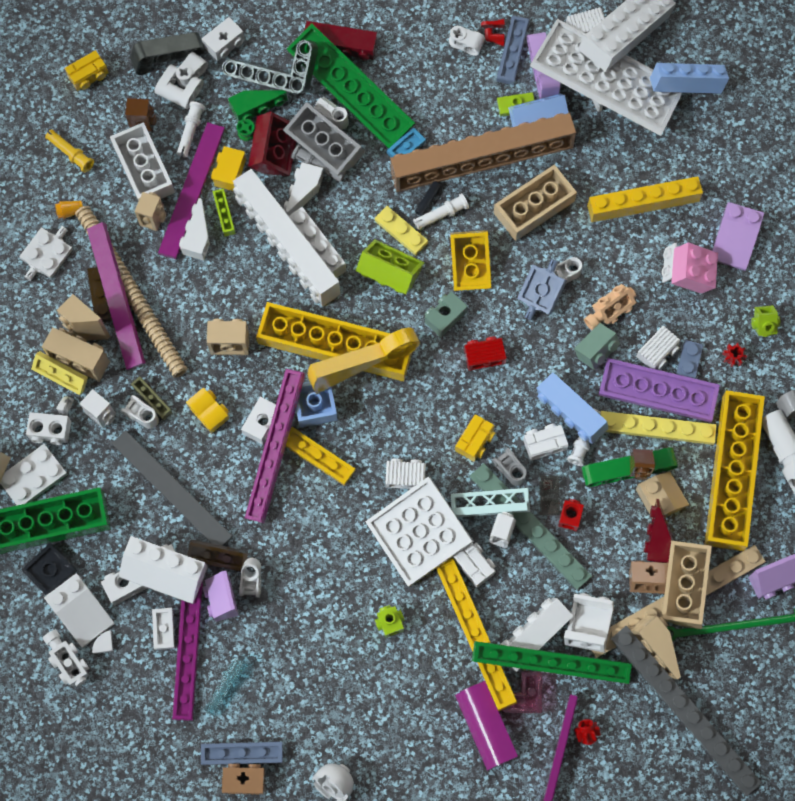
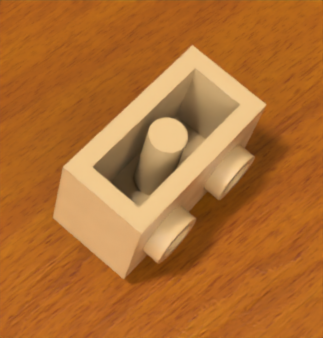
[134,192,166,231]

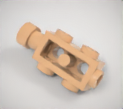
[584,284,636,330]

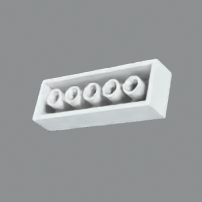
[578,0,676,72]

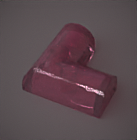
[501,672,542,714]

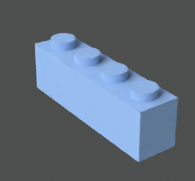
[650,63,729,94]
[536,373,609,444]

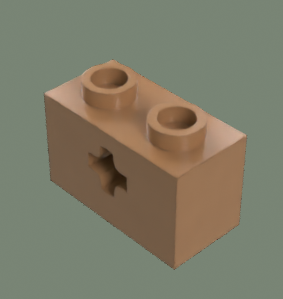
[629,561,668,594]
[222,764,265,795]

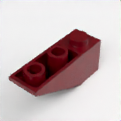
[643,499,673,563]

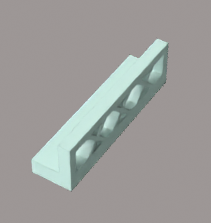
[451,488,530,517]

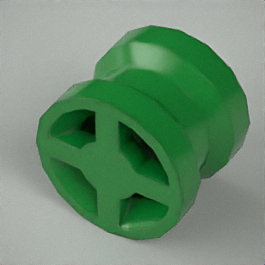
[236,119,255,141]

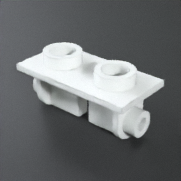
[662,243,679,283]

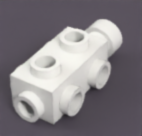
[43,629,90,687]

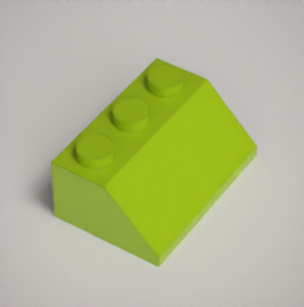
[356,240,425,294]

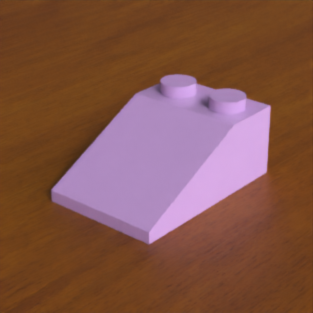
[712,202,764,271]

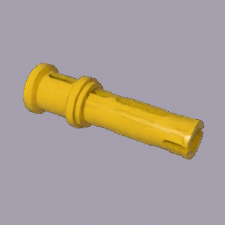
[45,129,94,173]

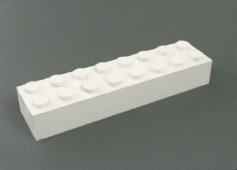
[233,169,341,307]

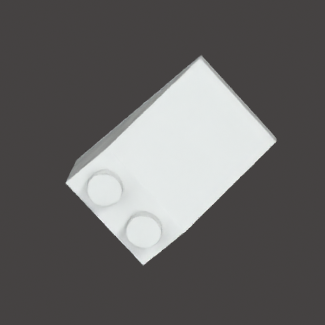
[44,573,115,648]

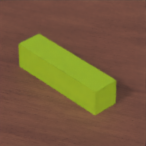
[212,188,236,237]

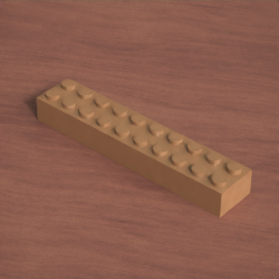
[390,113,576,193]

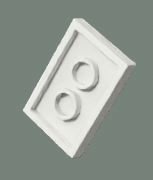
[0,444,68,505]

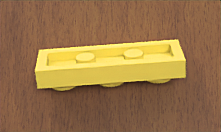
[374,206,428,256]
[31,351,88,395]

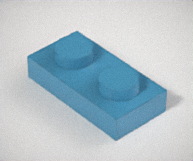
[387,127,426,158]

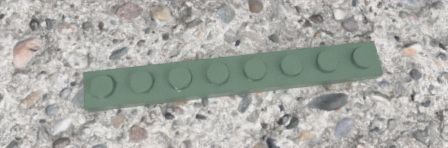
[469,463,592,590]

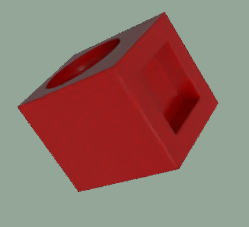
[558,499,584,531]

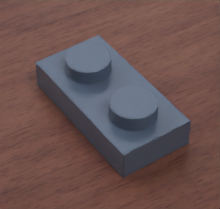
[676,340,703,379]

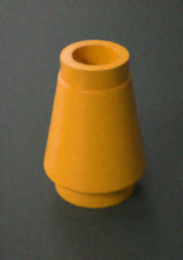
[55,201,83,220]

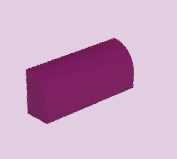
[455,681,518,771]

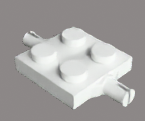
[19,226,73,281]

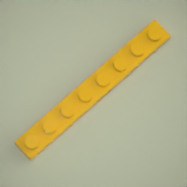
[436,558,517,711]

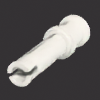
[176,101,205,157]
[413,193,469,230]
[567,409,601,466]

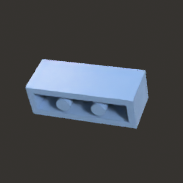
[508,93,568,127]

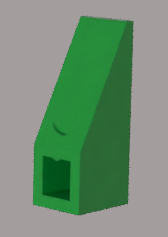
[228,90,288,122]

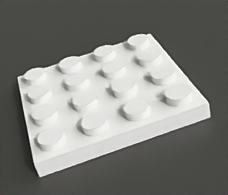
[365,477,474,587]

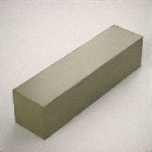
[131,377,172,421]

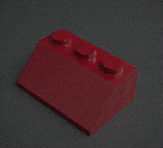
[248,112,296,177]

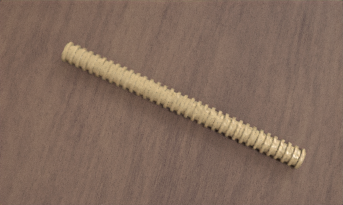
[75,206,188,377]

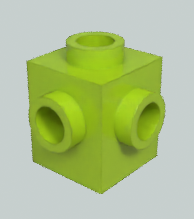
[751,306,780,337]
[375,605,405,639]

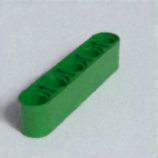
[581,447,678,487]

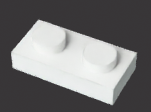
[152,608,175,650]

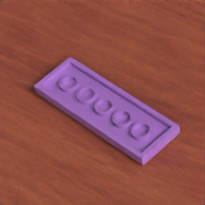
[598,358,720,422]

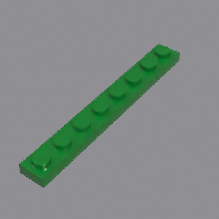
[472,641,632,684]

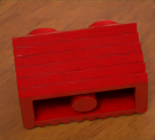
[464,336,506,371]

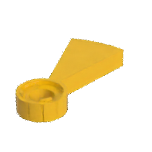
[308,327,420,394]

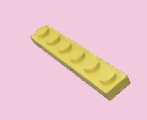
[600,411,716,445]

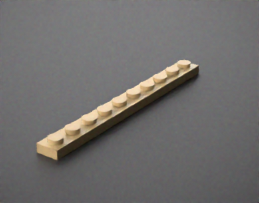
[591,545,766,658]

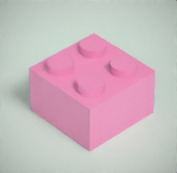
[671,243,718,294]

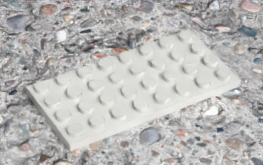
[530,19,682,136]

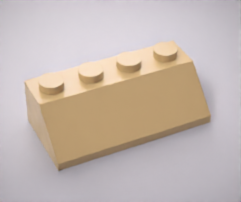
[662,541,712,629]

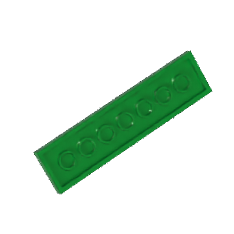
[286,23,415,149]

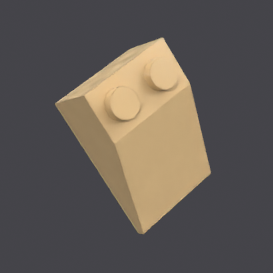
[630,615,681,679]

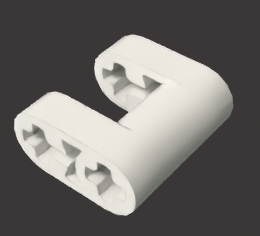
[155,64,204,109]

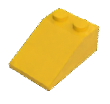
[450,230,491,291]

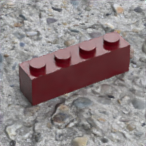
[304,21,377,60]

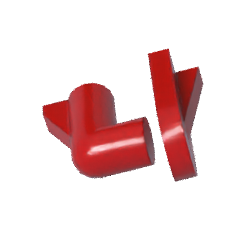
[481,19,505,46]

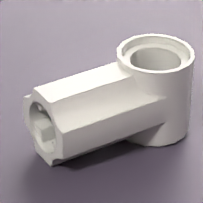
[314,97,349,130]

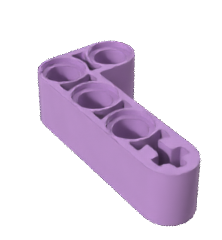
[527,32,560,99]

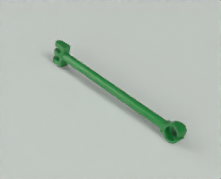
[666,608,795,642]

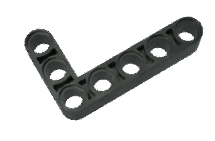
[222,40,318,93]

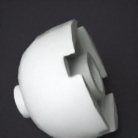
[312,764,354,801]

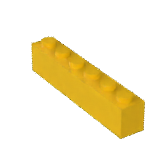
[587,176,703,222]

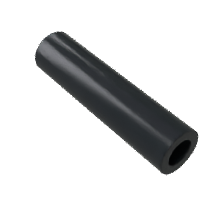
[415,181,441,216]

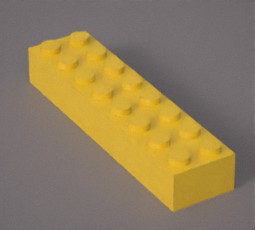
[256,302,412,382]
[704,390,765,551]

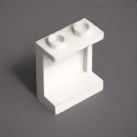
[564,593,614,653]

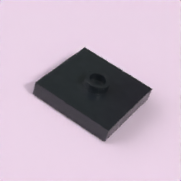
[21,542,78,596]

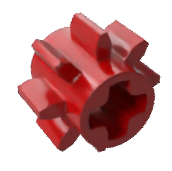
[722,343,747,367]
[574,719,601,745]

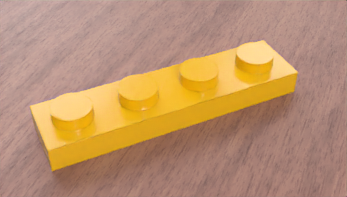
[286,427,356,486]

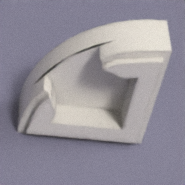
[56,396,74,416]
[92,631,113,654]

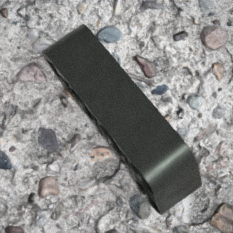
[130,32,205,75]

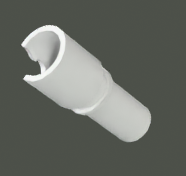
[762,410,795,494]

